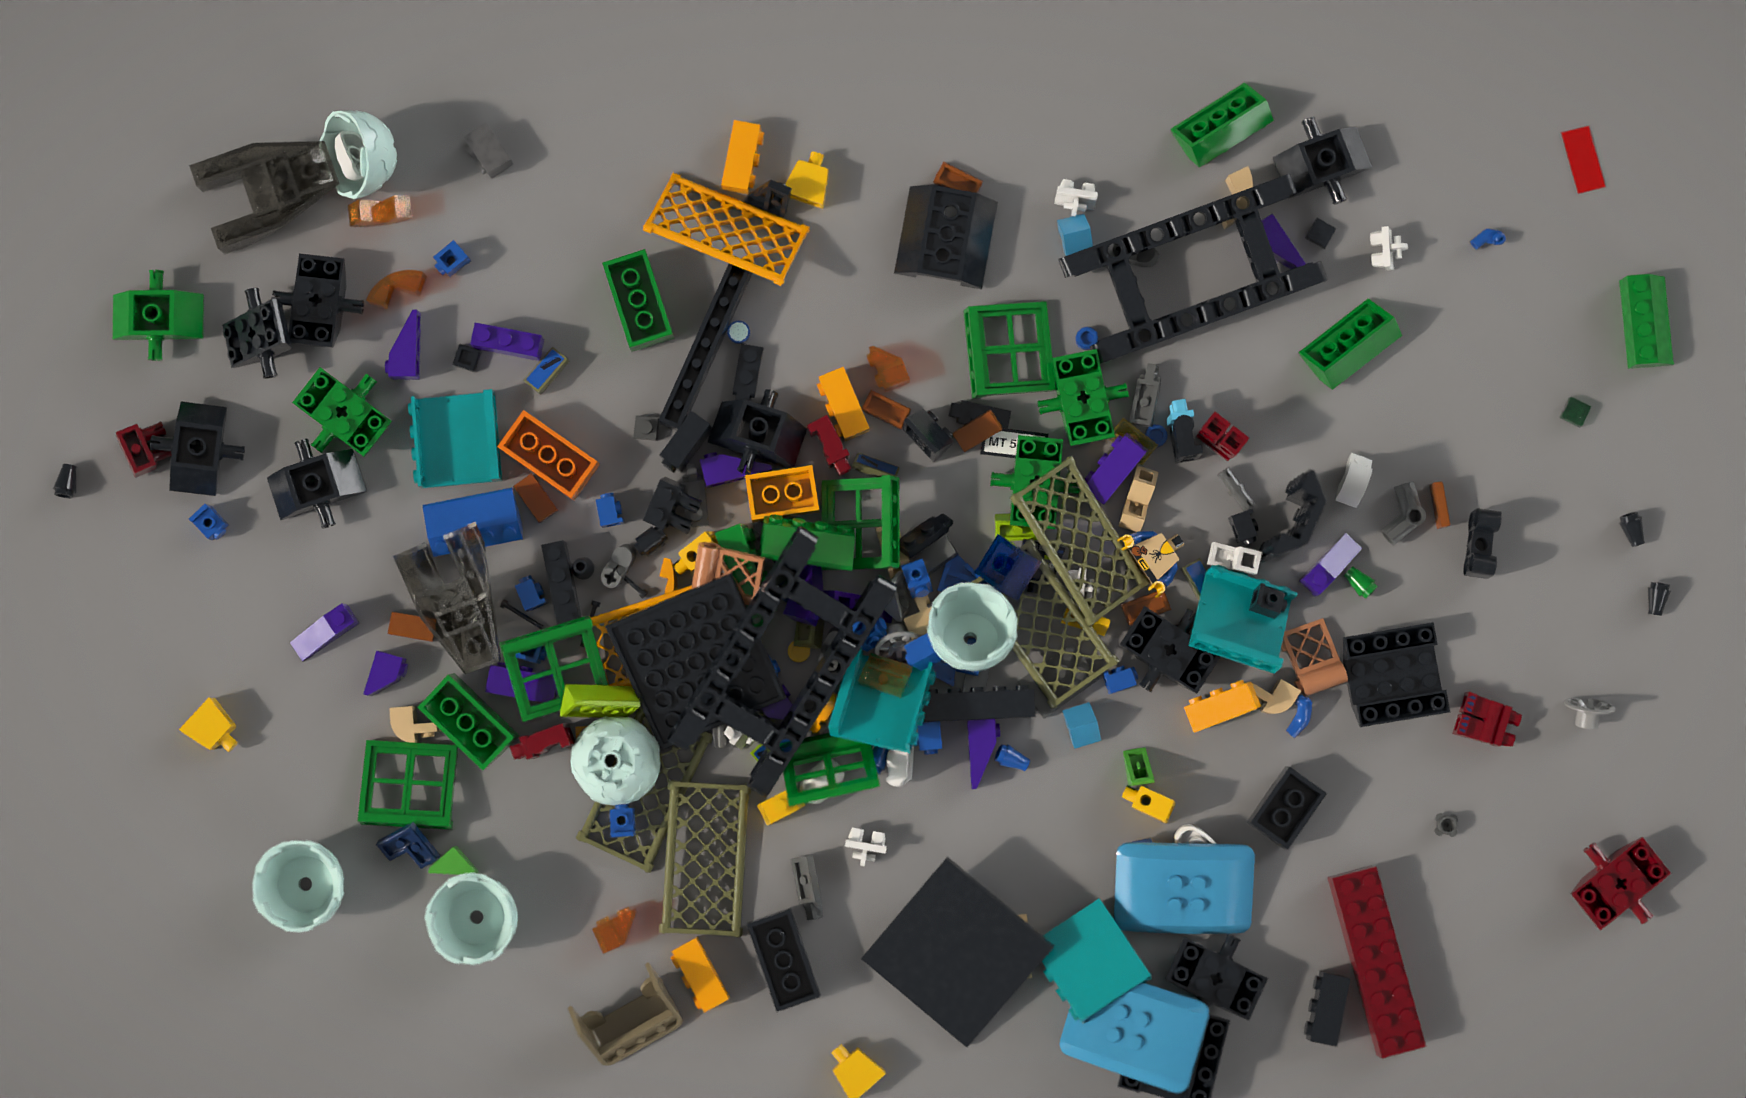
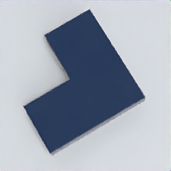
[376,822,441,869]

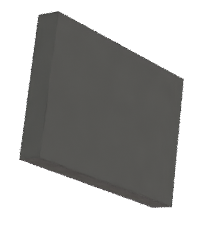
[1018,642,1099,719]

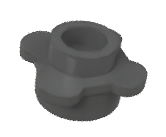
[1434,813,1458,837]

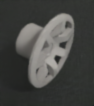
[875,624,921,663]
[1564,698,1615,729]

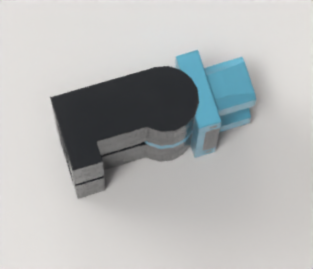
[1166,399,1203,464]

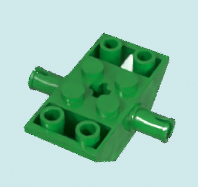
[112,270,204,361]
[1037,349,1129,446]
[292,367,392,457]
[990,435,1080,530]

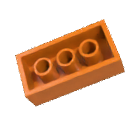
[497,410,600,501]

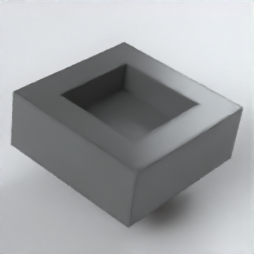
[633,415,659,441]

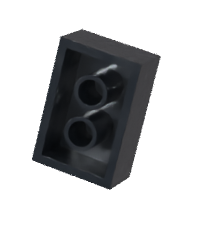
[1246,766,1327,850]

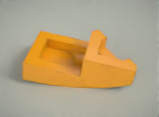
[660,558,678,594]

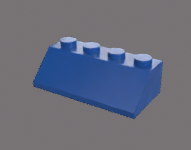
[423,488,523,557]

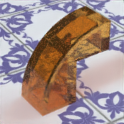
[348,195,412,227]
[366,270,427,310]

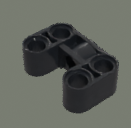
[1463,508,1502,579]

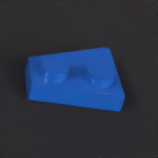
[937,555,987,592]

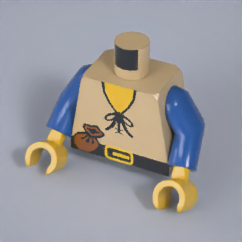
[1117,531,1185,598]

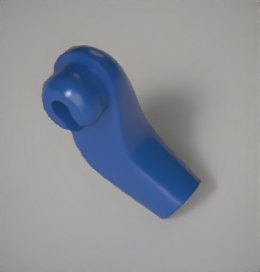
[1286,695,1312,738]

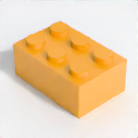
[745,465,820,523]

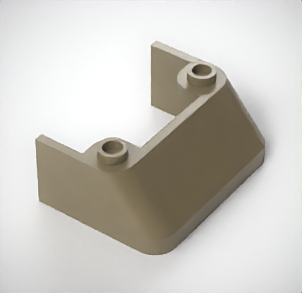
[568,962,682,1066]

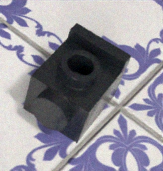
[1228,508,1259,545]
[1249,583,1287,619]

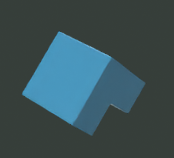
[1057,214,1093,256]
[1062,702,1101,749]

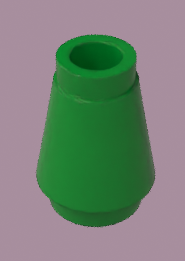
[1344,566,1378,599]

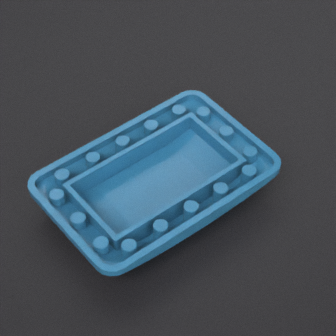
[1114,842,1255,934]
[1060,982,1209,1093]

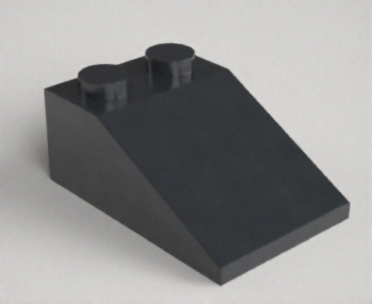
[903,409,954,462]

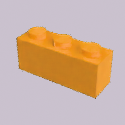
[721,120,764,194]
[816,367,870,441]
[1184,679,1261,733]
[671,936,730,1013]

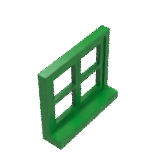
[963,301,1056,399]
[822,475,900,571]
[499,616,608,722]
[779,733,880,807]
[357,740,458,830]

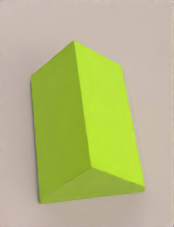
[560,684,640,718]

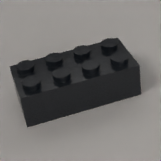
[746,907,821,1012]

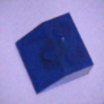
[974,534,1041,601]

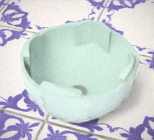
[319,110,397,199]
[927,582,1017,671]
[570,716,661,806]
[253,840,344,932]
[424,873,518,965]

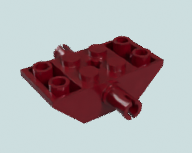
[1570,837,1672,931]

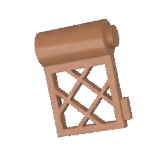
[692,542,765,605]
[1281,618,1348,697]

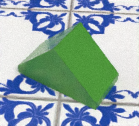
[1123,747,1154,786]
[428,846,478,875]

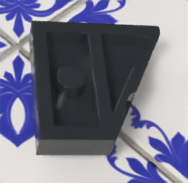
[744,180,792,218]

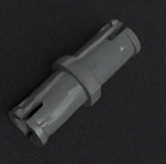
[1218,467,1255,511]

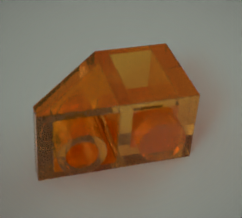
[866,346,910,392]
[592,906,638,954]

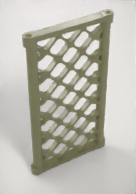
[1010,456,1150,626]
[968,539,1119,709]
[576,705,713,873]
[659,780,751,938]

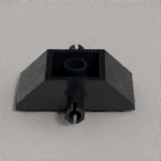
[1273,116,1372,205]
[271,253,364,348]
[222,288,292,379]
[707,389,807,475]
[150,401,245,496]
[267,439,367,529]
[1120,606,1221,694]
[1165,934,1268,1021]

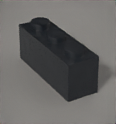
[1304,971,1351,1047]

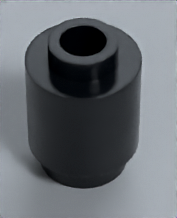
[634,526,668,557]

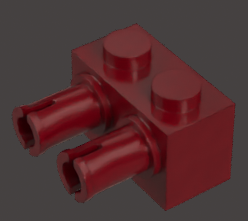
[116,421,172,478]

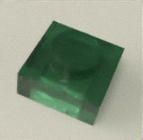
[1559,397,1591,428]

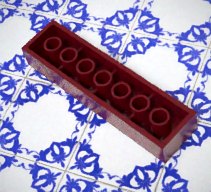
[1327,865,1427,1059]

